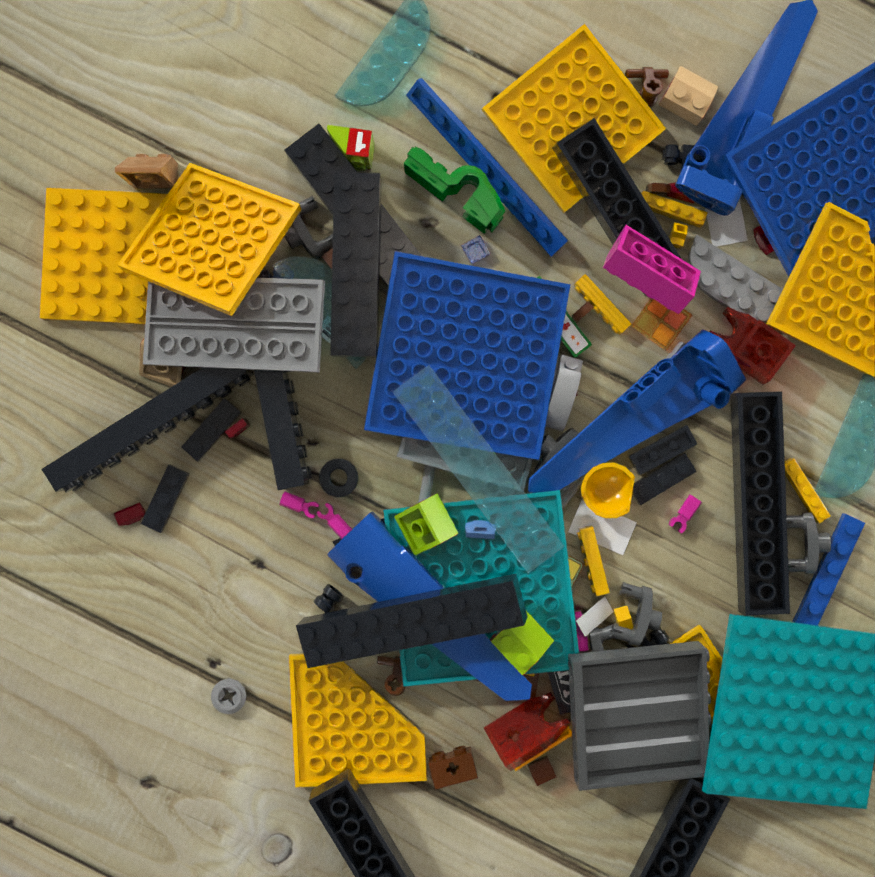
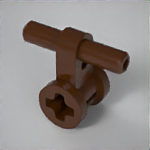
[625,67,669,107]
[377,656,406,696]

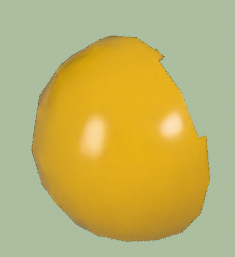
[581,463,635,518]

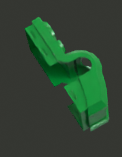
[404,146,505,234]

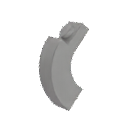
[545,355,583,431]

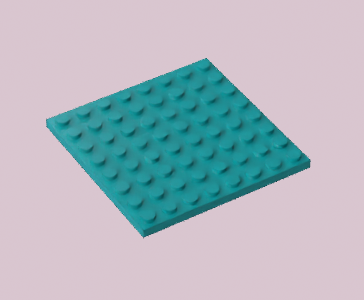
[384,490,579,687]
[702,614,875,809]

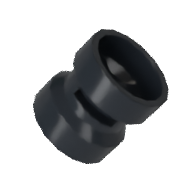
[314,584,344,613]

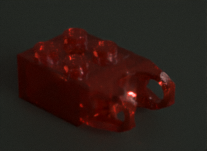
[709,307,796,385]
[484,692,571,771]

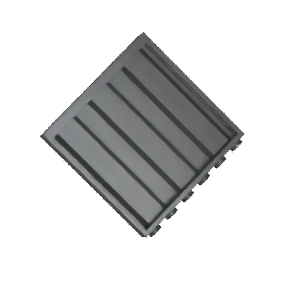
[568,641,711,791]

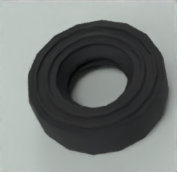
[319,458,358,497]

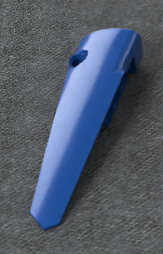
[675,0,818,216]
[528,329,746,493]
[327,511,532,701]

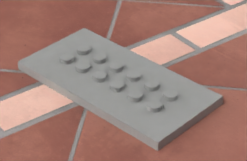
[143,278,325,373]

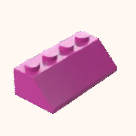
[603,225,701,314]

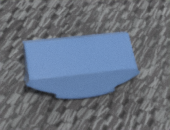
[465,520,496,539]

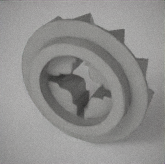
[211,678,247,714]

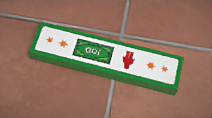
[537,276,592,358]

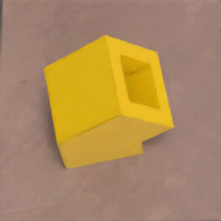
[669,223,688,249]
[614,606,633,630]

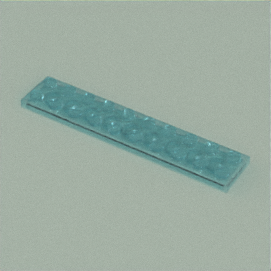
[393,365,564,573]

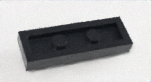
[181,398,242,462]
[628,425,697,475]
[632,453,697,505]
[141,464,190,533]

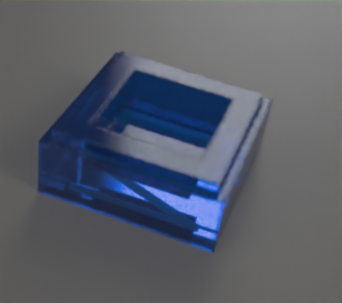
[461,235,490,265]

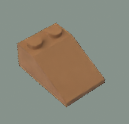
[115,154,178,189]

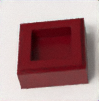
[225,418,251,438]

